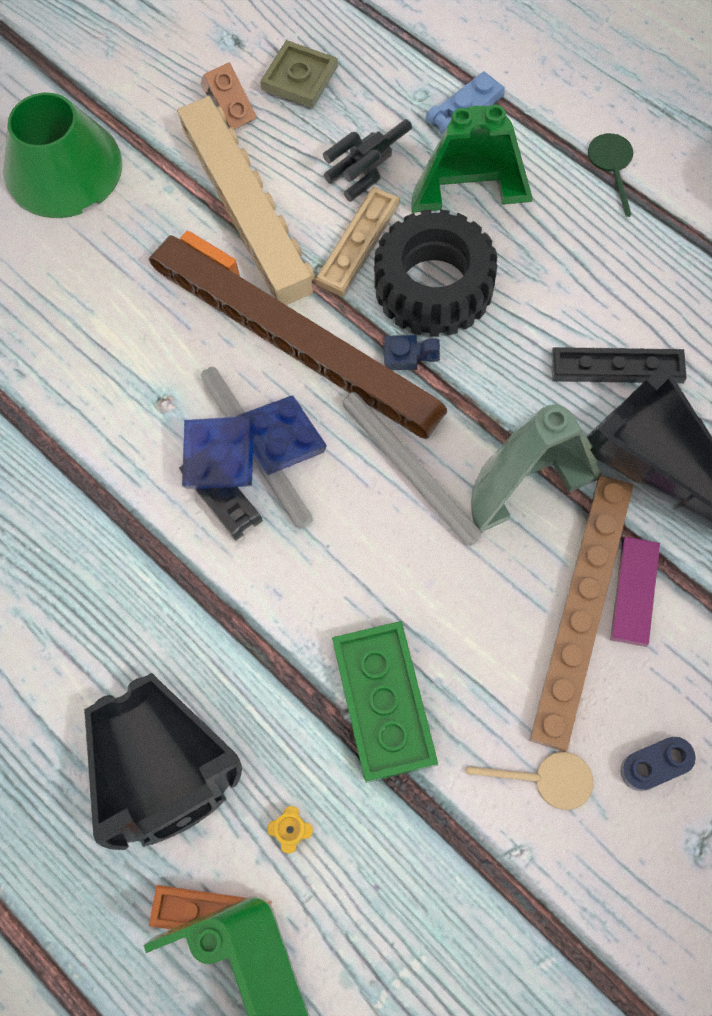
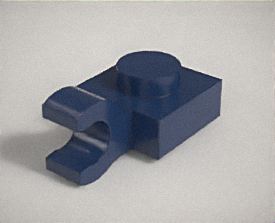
[384,335,440,370]

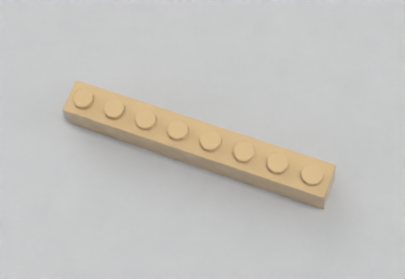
[177,96,315,305]

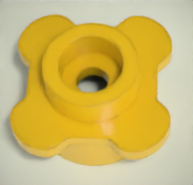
[267,806,313,854]

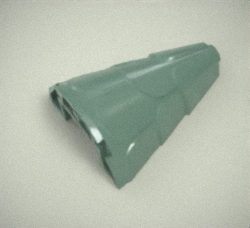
[471,404,602,532]

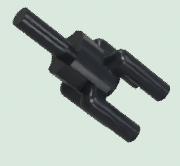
[323,119,412,202]

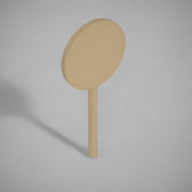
[465,752,593,810]

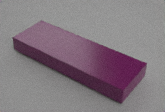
[610,537,660,647]

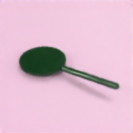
[588,133,633,217]

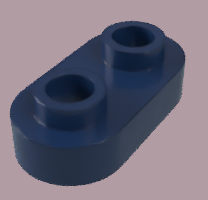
[620,737,696,791]

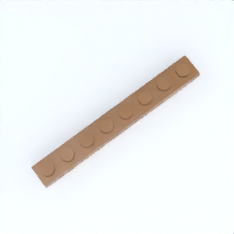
[529,475,634,752]

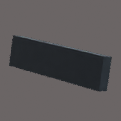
[551,347,687,384]

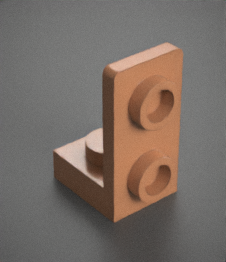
[200,62,256,130]

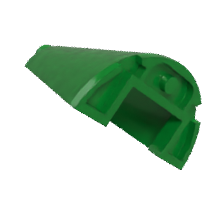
[411,105,533,213]

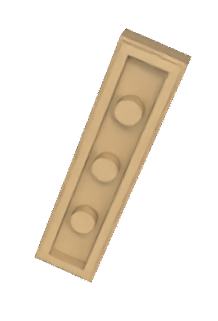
[315,187,400,297]

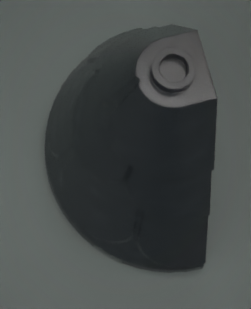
[586,365,712,530]

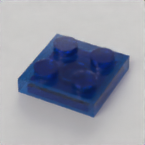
[234,395,327,475]
[182,416,254,489]

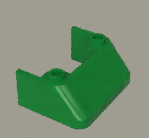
[143,896,310,1016]

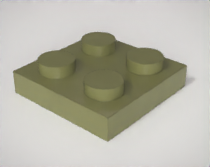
[260,40,338,108]

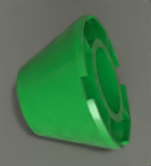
[4,92,122,218]

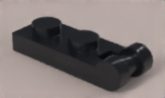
[179,448,263,541]

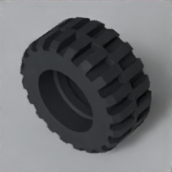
[374,209,498,337]

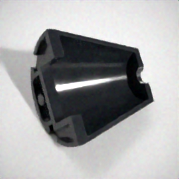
[84,673,242,850]

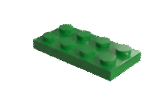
[332,621,438,783]

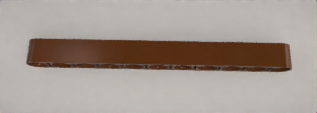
[148,235,448,439]

